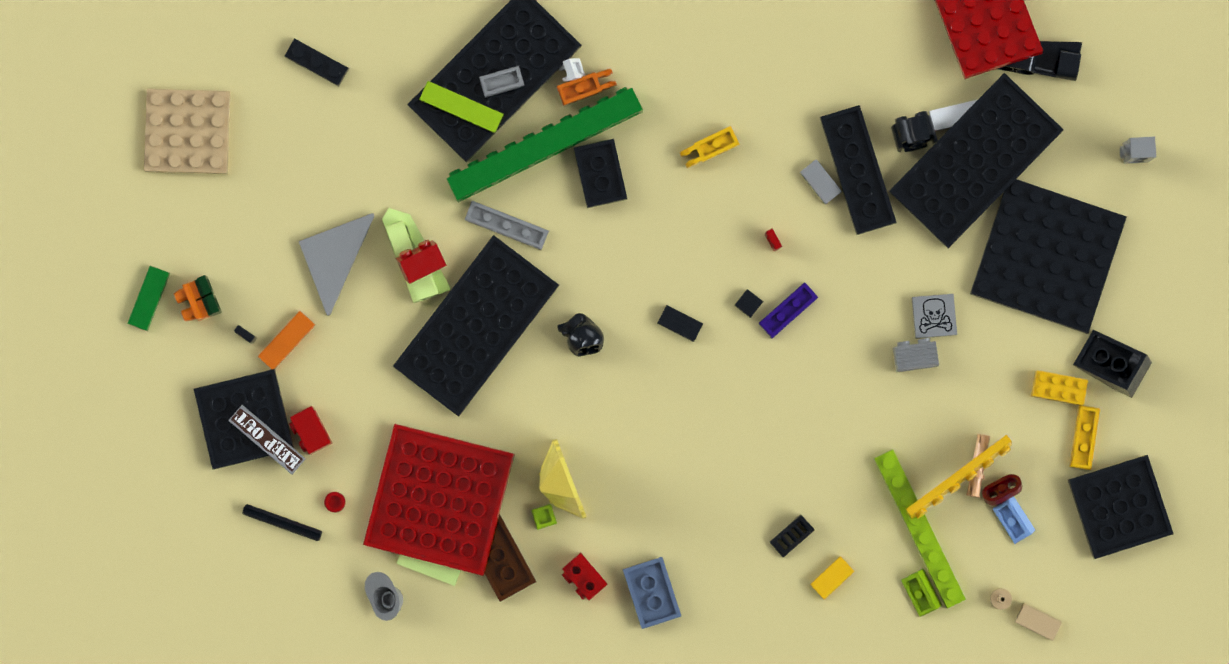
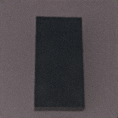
[657,305,703,342]

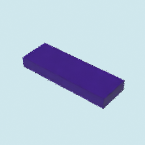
[758,282,818,338]

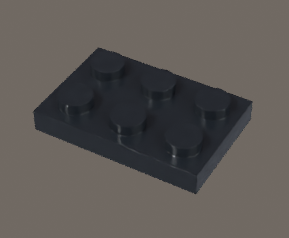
[574,139,627,208]

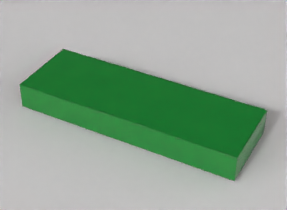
[127,266,170,331]

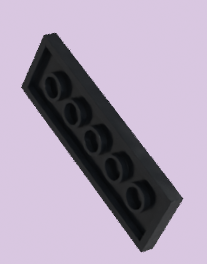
[820,105,897,235]

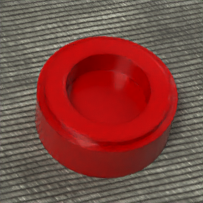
[324,492,346,513]

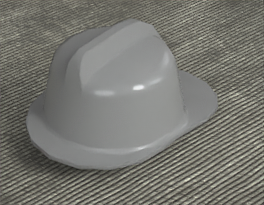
[365,572,403,621]

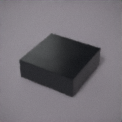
[734,289,764,318]
[234,325,257,344]

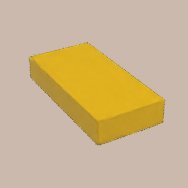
[810,556,855,600]

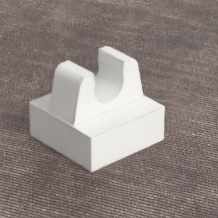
[559,58,585,82]

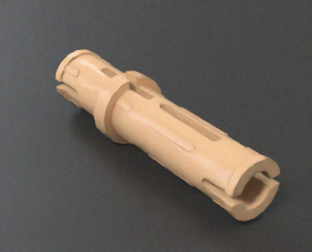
[966,434,990,498]

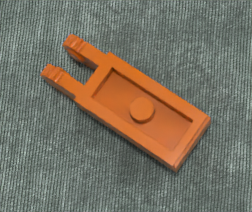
[557,69,617,106]

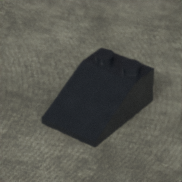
[1073,329,1152,398]

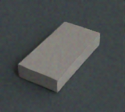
[479,66,525,98]
[800,159,842,205]

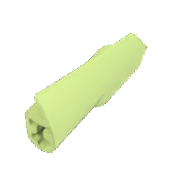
[382,208,451,303]

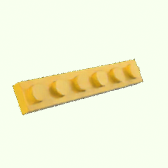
[906,435,1012,519]

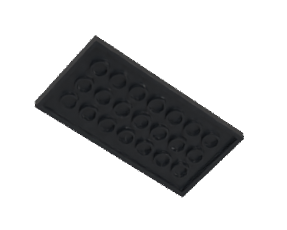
[407,0,582,163]
[889,73,1064,249]
[393,235,560,417]

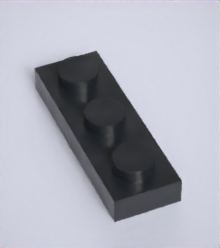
[285,38,349,87]

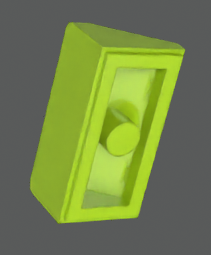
[901,569,942,617]

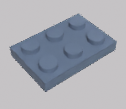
[623,557,681,629]

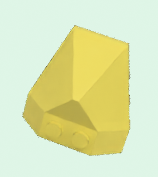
[539,439,587,518]

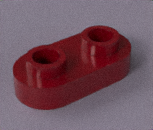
[982,474,1023,506]

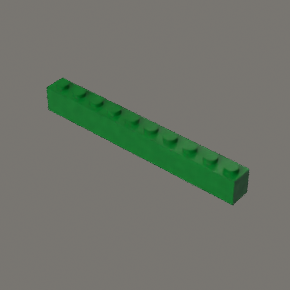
[446,87,643,203]

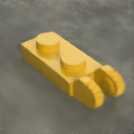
[679,126,740,168]

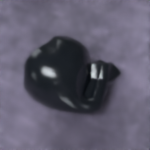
[557,313,604,357]

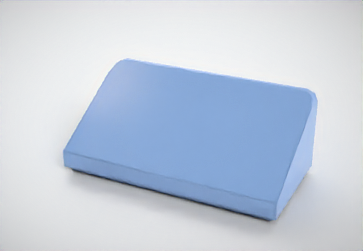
[993,497,1035,544]

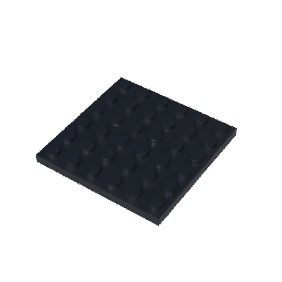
[970,179,1127,334]

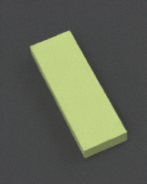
[397,555,461,586]

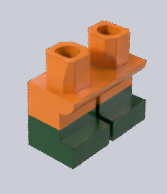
[174,275,222,322]

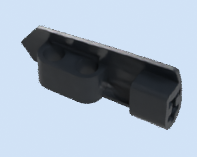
[997,41,1082,81]

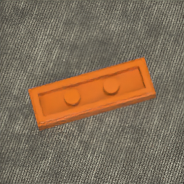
[258,311,315,369]

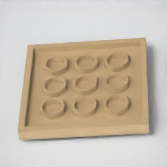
[144,89,230,174]

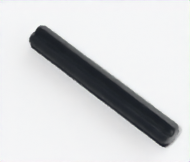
[242,504,322,541]

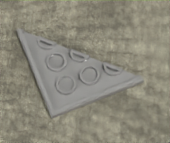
[299,213,375,316]

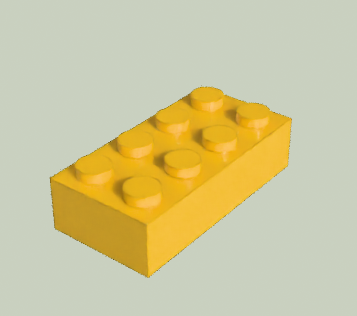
[1031,370,1088,406]

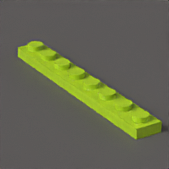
[874,449,966,609]

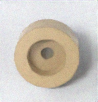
[990,589,1012,610]

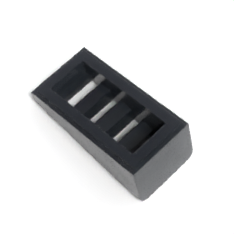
[770,514,815,557]

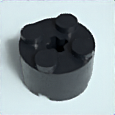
[891,111,938,152]

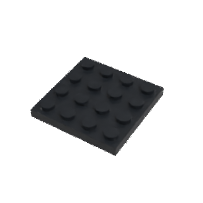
[194,369,294,470]
[1068,455,1174,559]

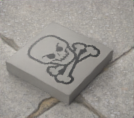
[912,294,957,339]

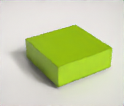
[531,504,557,530]

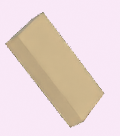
[1015,603,1062,641]

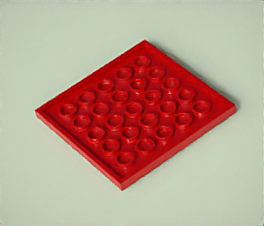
[363,424,515,576]

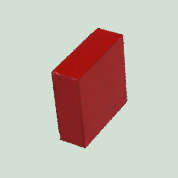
[765,228,782,251]

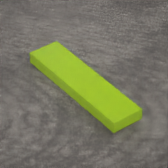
[419,81,503,133]

